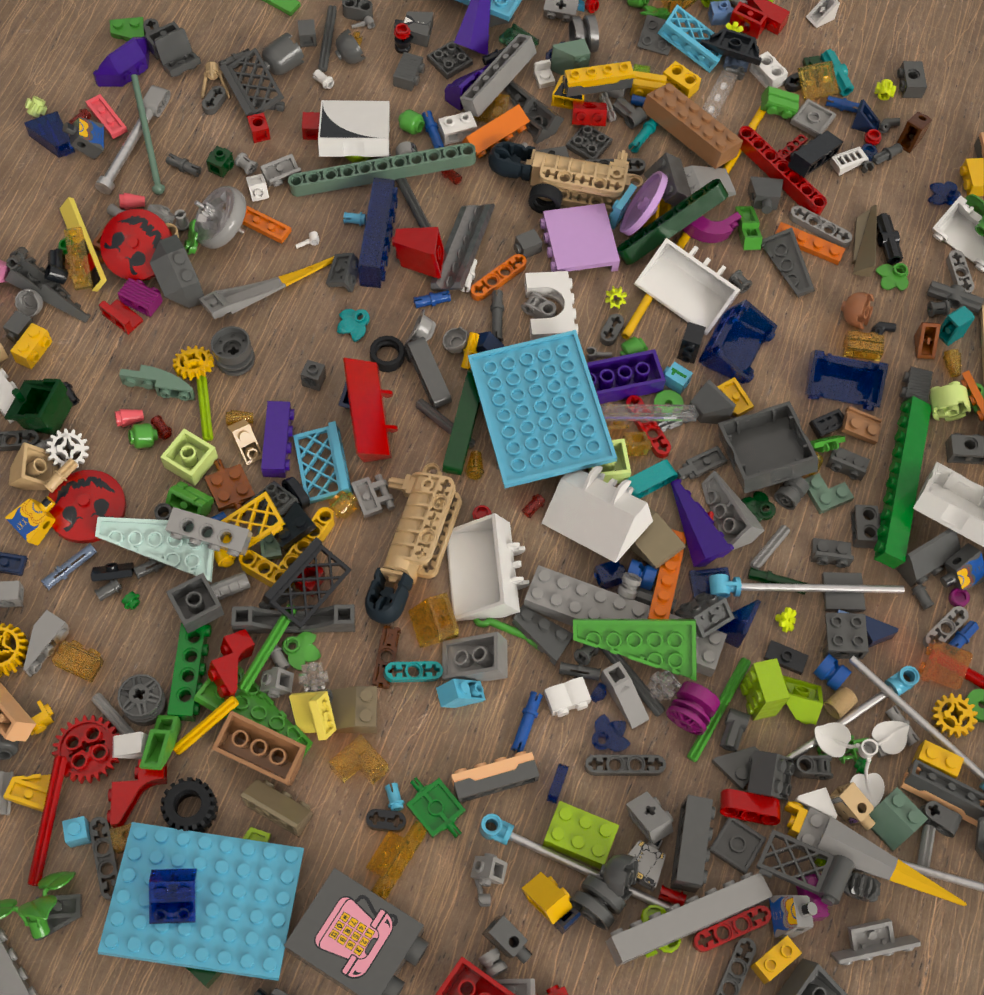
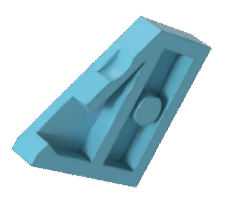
[609,183,637,229]

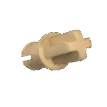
[43,458,78,493]

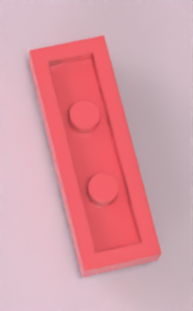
[85,94,128,139]

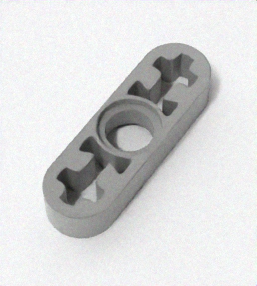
[946,250,974,294]
[923,606,969,651]

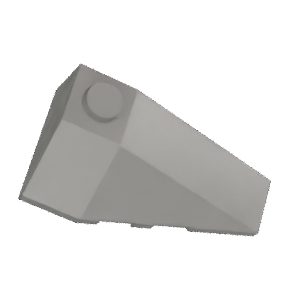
[701,471,765,551]

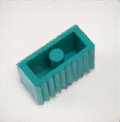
[939,306,975,346]

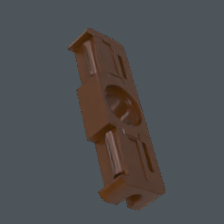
[372,625,401,689]

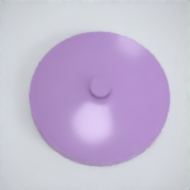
[620,171,668,236]

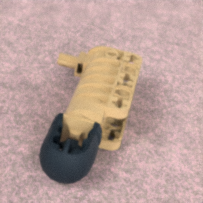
[488,142,643,214]
[365,463,462,624]

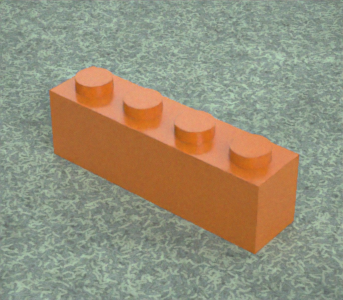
[461,104,530,159]

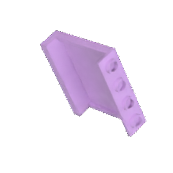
[540,203,620,272]

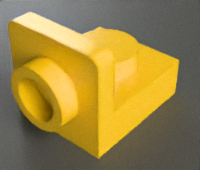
[783,801,808,838]

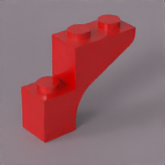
[208,629,255,701]
[107,759,167,829]

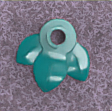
[337,309,370,342]

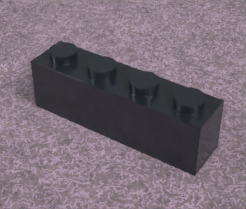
[788,130,844,178]

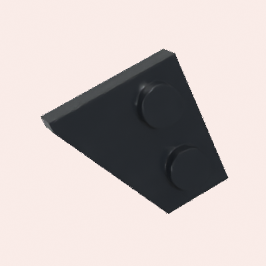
[273,502,317,551]

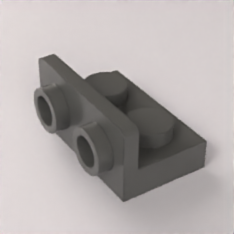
[326,253,361,292]
[826,447,870,481]
[811,538,854,568]

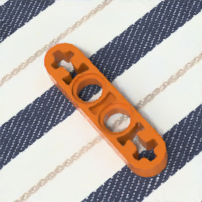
[470,254,527,301]

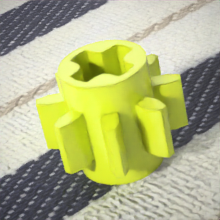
[874,79,897,100]
[605,286,627,309]

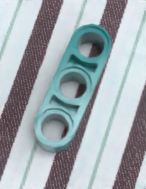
[626,459,678,499]

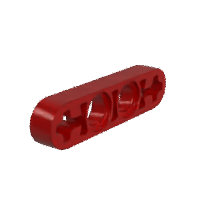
[625,395,671,459]
[692,905,771,953]

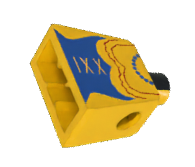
[5,496,56,546]

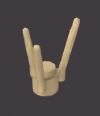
[201,62,231,99]

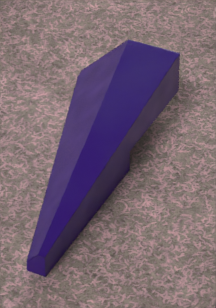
[454,0,491,55]
[671,479,734,567]

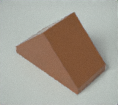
[914,322,941,359]

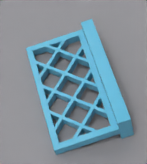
[657,4,722,73]
[293,421,353,504]

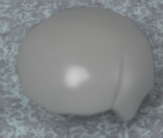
[15,288,43,317]
[443,326,469,354]

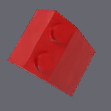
[435,957,515,995]

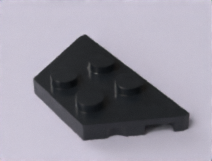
[700,28,762,66]

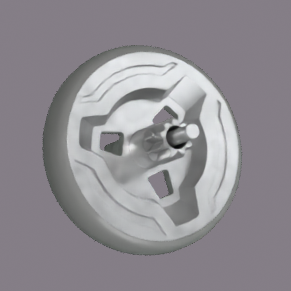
[194,186,246,249]

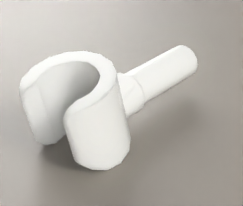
[296,231,319,249]

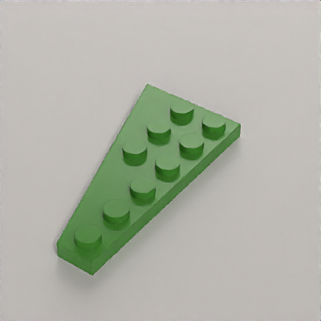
[573,619,697,681]
[194,666,313,759]

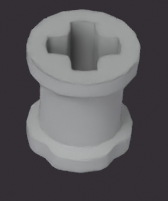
[234,152,258,175]

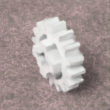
[45,428,89,469]

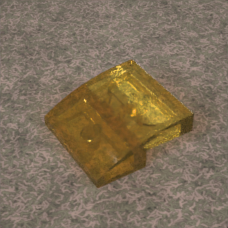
[797,61,839,101]

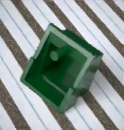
[4,379,73,436]

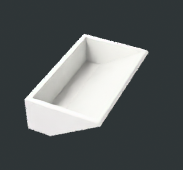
[634,238,741,336]
[542,466,653,562]
[446,513,529,621]

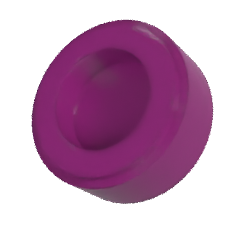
[948,588,970,607]

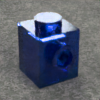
[594,561,626,589]

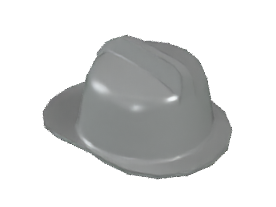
[403,309,436,346]

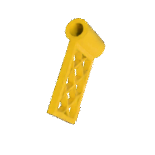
[214,491,285,568]

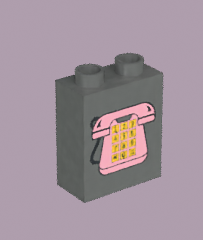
[284,868,429,995]

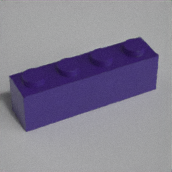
[261,401,295,478]

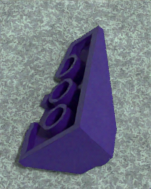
[445,64,490,111]

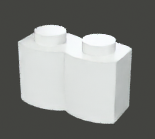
[544,677,591,717]

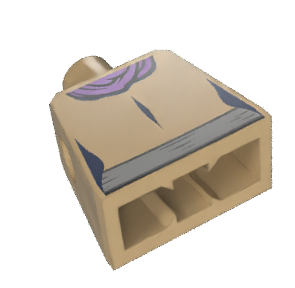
[829,782,876,831]

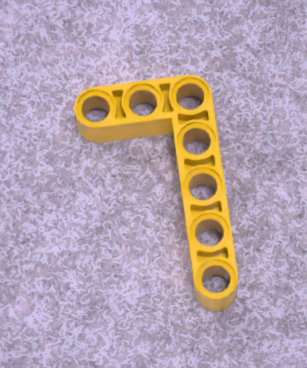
[239,507,335,592]

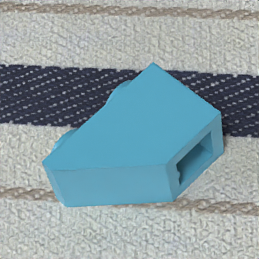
[436,679,486,708]

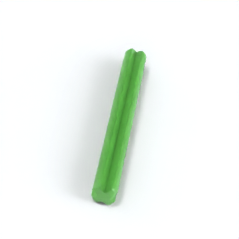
[238,604,297,693]

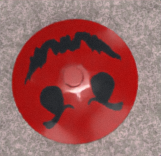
[100,209,172,281]
[48,470,126,544]

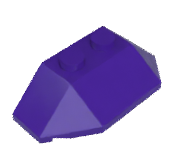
[93,37,150,87]

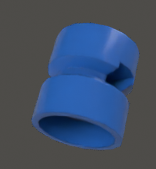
[628,559,658,591]
[813,654,852,692]

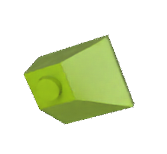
[783,675,823,725]

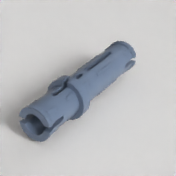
[41,543,97,590]

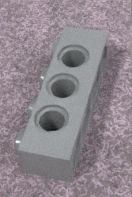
[165,507,253,557]

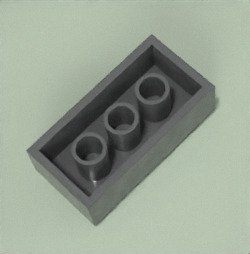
[670,795,716,893]

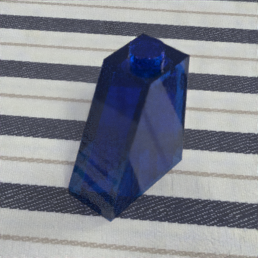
[24,111,75,158]

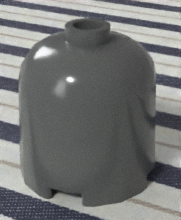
[262,33,304,75]

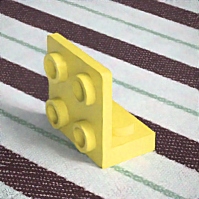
[289,691,337,740]

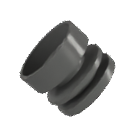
[211,326,255,376]
[117,674,168,726]

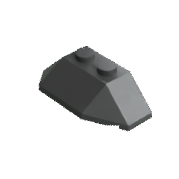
[150,235,204,308]

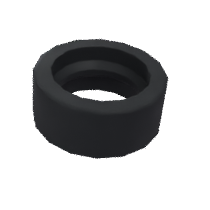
[528,184,563,214]
[370,336,405,372]

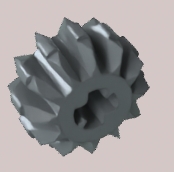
[844,872,881,902]

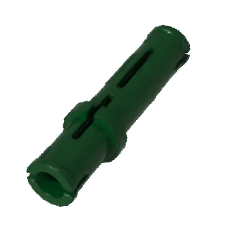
[747,567,808,595]

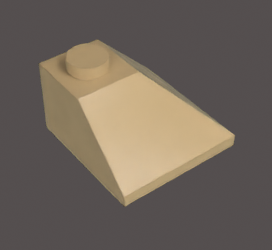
[9,442,59,491]

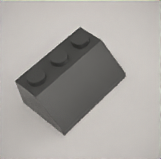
[897,528,961,587]

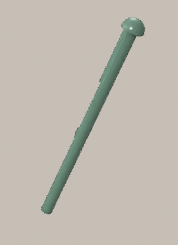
[131,74,165,195]

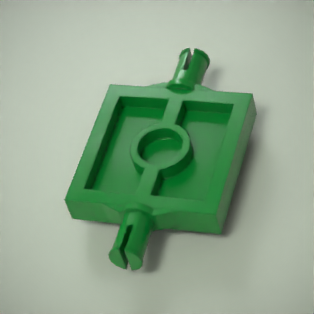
[406,777,466,839]

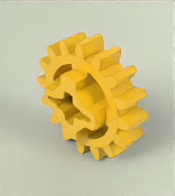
[173,345,214,381]
[931,693,978,739]

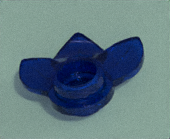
[928,181,961,205]
[592,714,631,752]

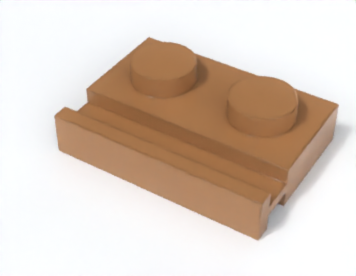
[841,406,882,445]

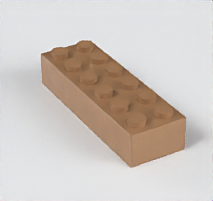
[642,83,743,169]

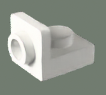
[533,59,555,89]
[246,173,269,202]

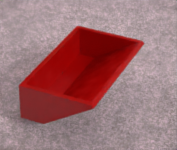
[343,358,398,463]

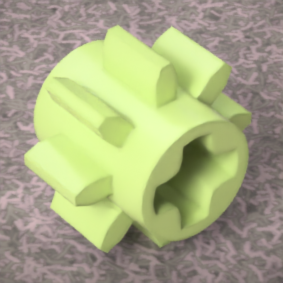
[25,96,48,118]

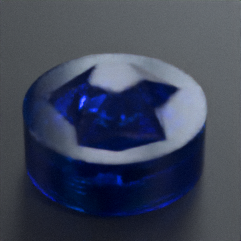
[590,682,607,703]

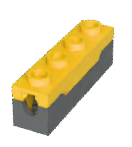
[563,61,634,97]

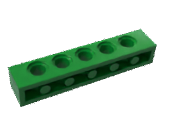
[167,622,212,722]

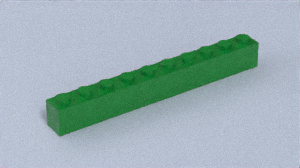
[874,396,932,569]

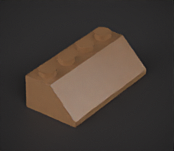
[212,711,306,786]

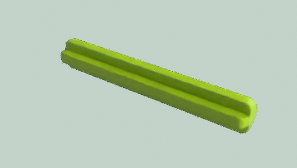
[196,375,213,442]

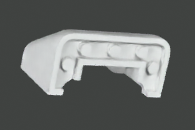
[932,195,984,273]

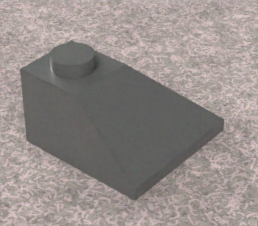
[687,380,736,424]

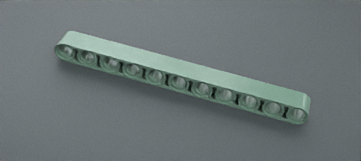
[288,143,476,197]

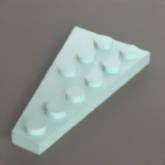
[95,517,215,582]

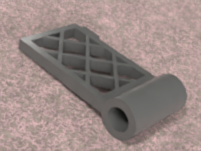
[756,830,855,906]

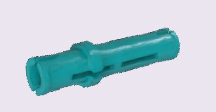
[628,118,658,153]

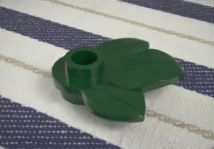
[741,491,776,523]

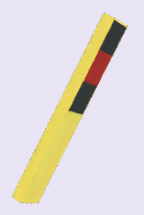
[59,197,107,292]

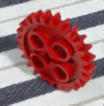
[52,715,120,784]

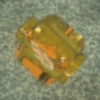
[329,491,357,519]

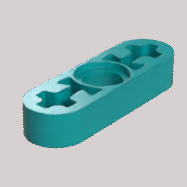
[383,661,443,682]

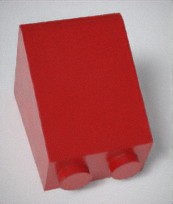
[392,227,445,279]

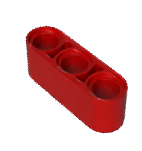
[720,789,780,826]

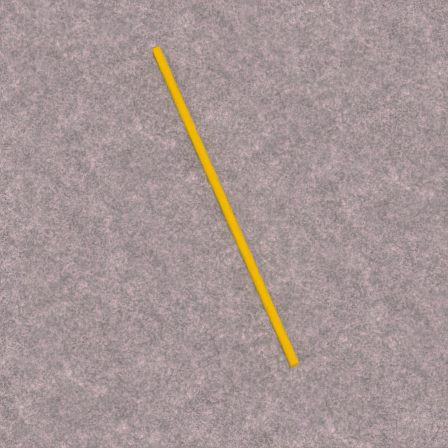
[621,105,766,340]

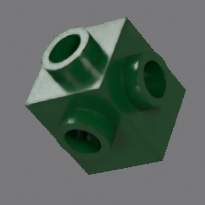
[206,146,234,178]

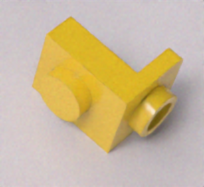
[31,700,54,735]

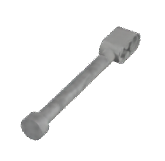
[95,85,170,195]

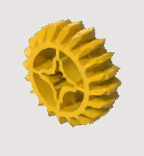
[0,622,29,678]

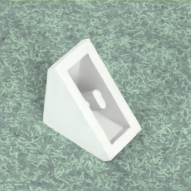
[806,0,840,28]
[112,731,148,759]
[794,787,838,819]

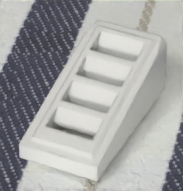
[830,147,869,176]

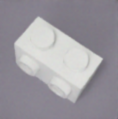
[438,111,477,145]

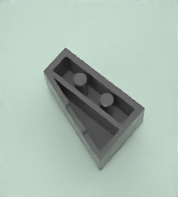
[643,152,691,206]

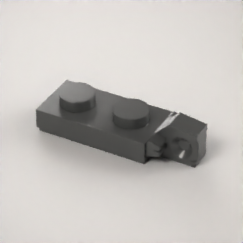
[677,446,728,481]

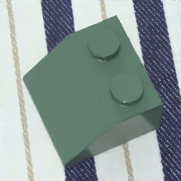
[550,38,591,75]
[869,787,928,852]

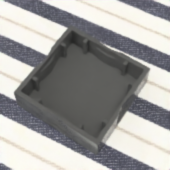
[718,401,818,493]

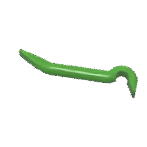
[473,618,544,653]

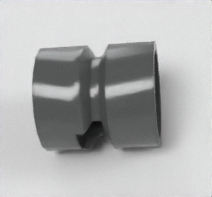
[774,477,809,510]

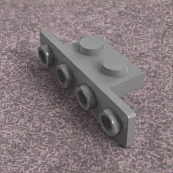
[831,918,921,965]

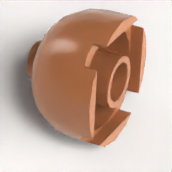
[841,292,874,329]

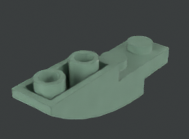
[119,365,195,401]

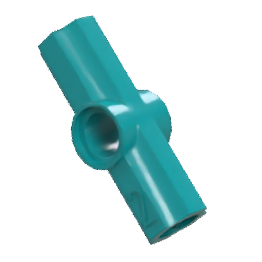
[820,49,854,97]

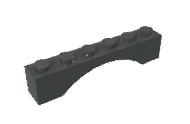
[231,604,355,634]

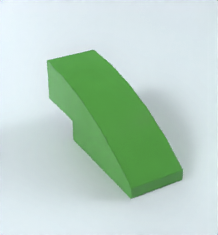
[735,206,763,250]
[139,715,182,770]

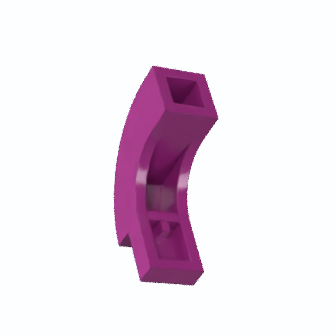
[682,212,742,243]

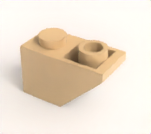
[227,419,262,465]

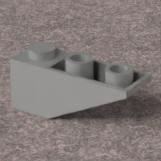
[23,610,70,678]
[600,661,649,729]

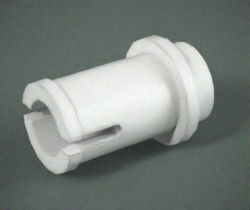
[313,69,334,89]

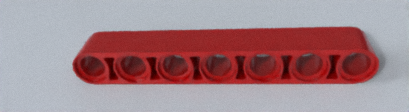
[737,126,827,216]

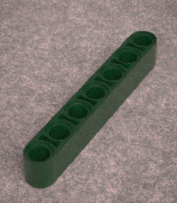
[617,179,728,265]
[442,369,480,476]

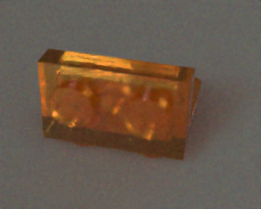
[918,638,973,690]

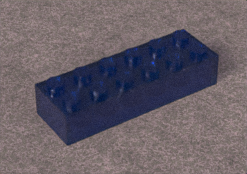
[358,177,398,288]

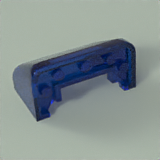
[699,300,777,384]
[805,350,889,411]

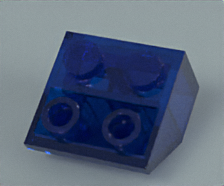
[149,868,197,924]

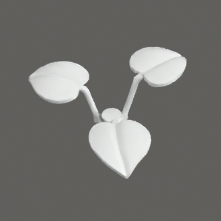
[814,721,909,808]

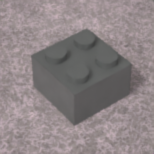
[166,573,225,633]

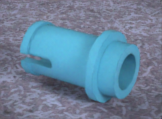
[343,212,366,226]
[385,783,404,811]

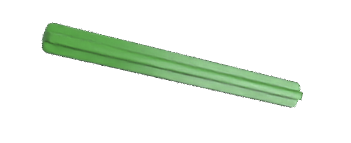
[687,657,751,762]

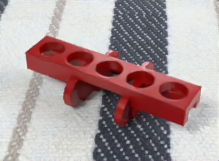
[778,134,808,162]

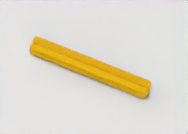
[173,696,239,755]

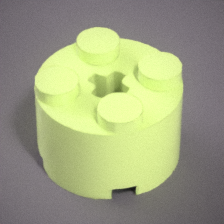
[929,381,971,421]

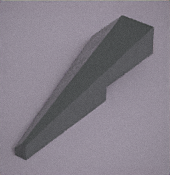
[505,80,564,144]
[5,257,91,323]

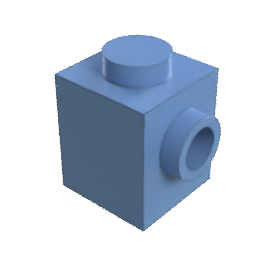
[708,0,734,26]

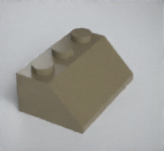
[241,779,313,837]

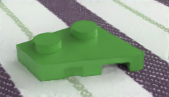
[110,17,145,41]

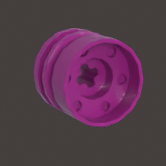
[666,681,721,735]

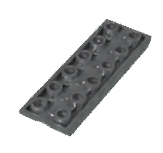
[431,204,495,291]

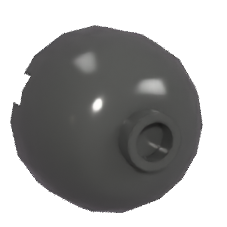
[335,29,366,64]
[600,854,639,901]

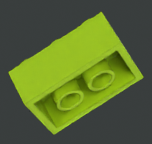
[740,658,790,721]
[542,801,619,870]

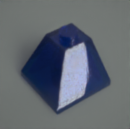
[717,600,761,648]

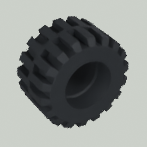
[160,777,218,833]

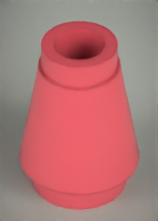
[119,193,145,210]
[115,409,144,428]

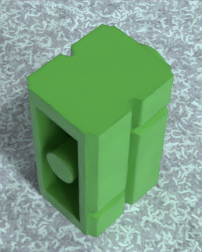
[760,86,799,119]
[165,481,214,516]

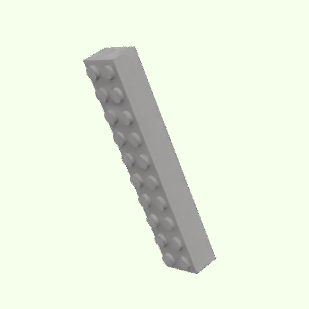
[524,565,727,677]

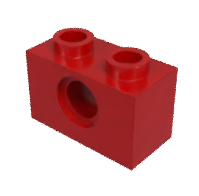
[729,1,768,39]
[571,101,607,126]

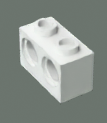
[749,51,788,88]

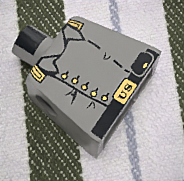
[628,839,666,892]

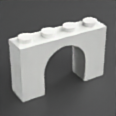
[524,271,578,340]

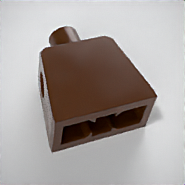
[897,112,932,153]

